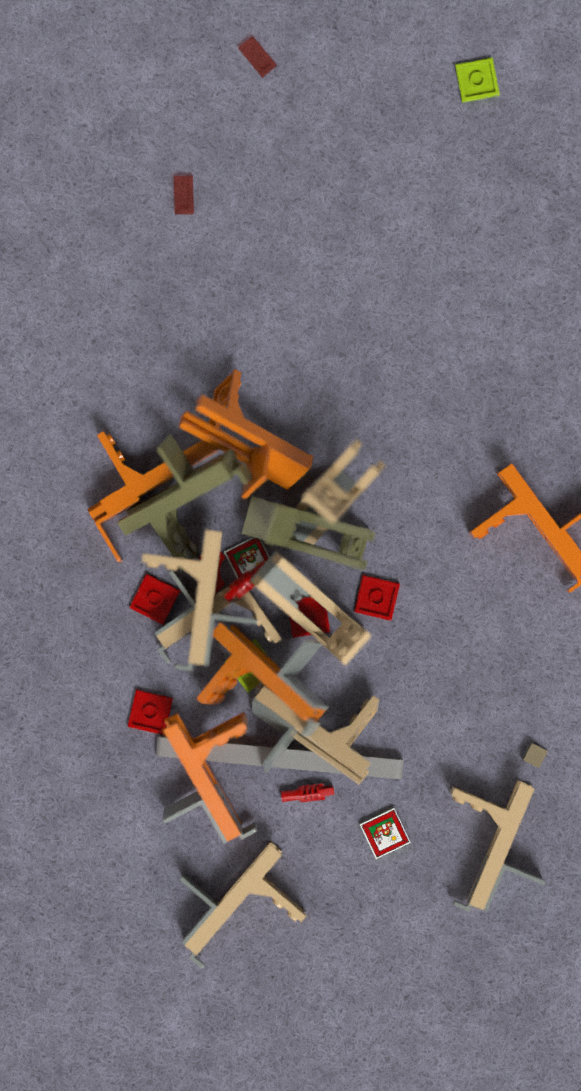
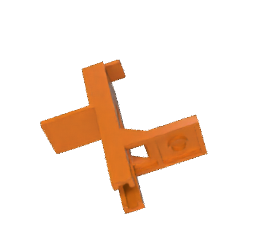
[179,369,313,499]
[469,464,581,593]

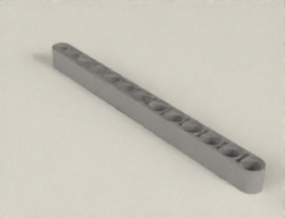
[156,736,404,779]

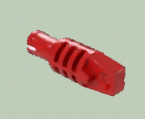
[224,560,265,603]
[281,783,335,803]

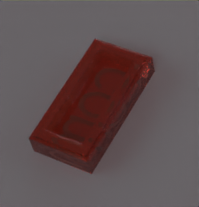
[238,36,277,78]
[174,176,194,215]

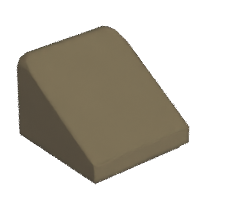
[522,743,548,768]

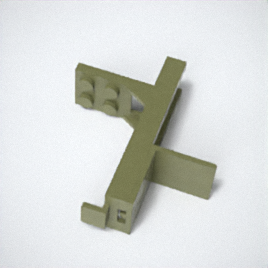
[117,434,252,570]
[242,496,376,570]

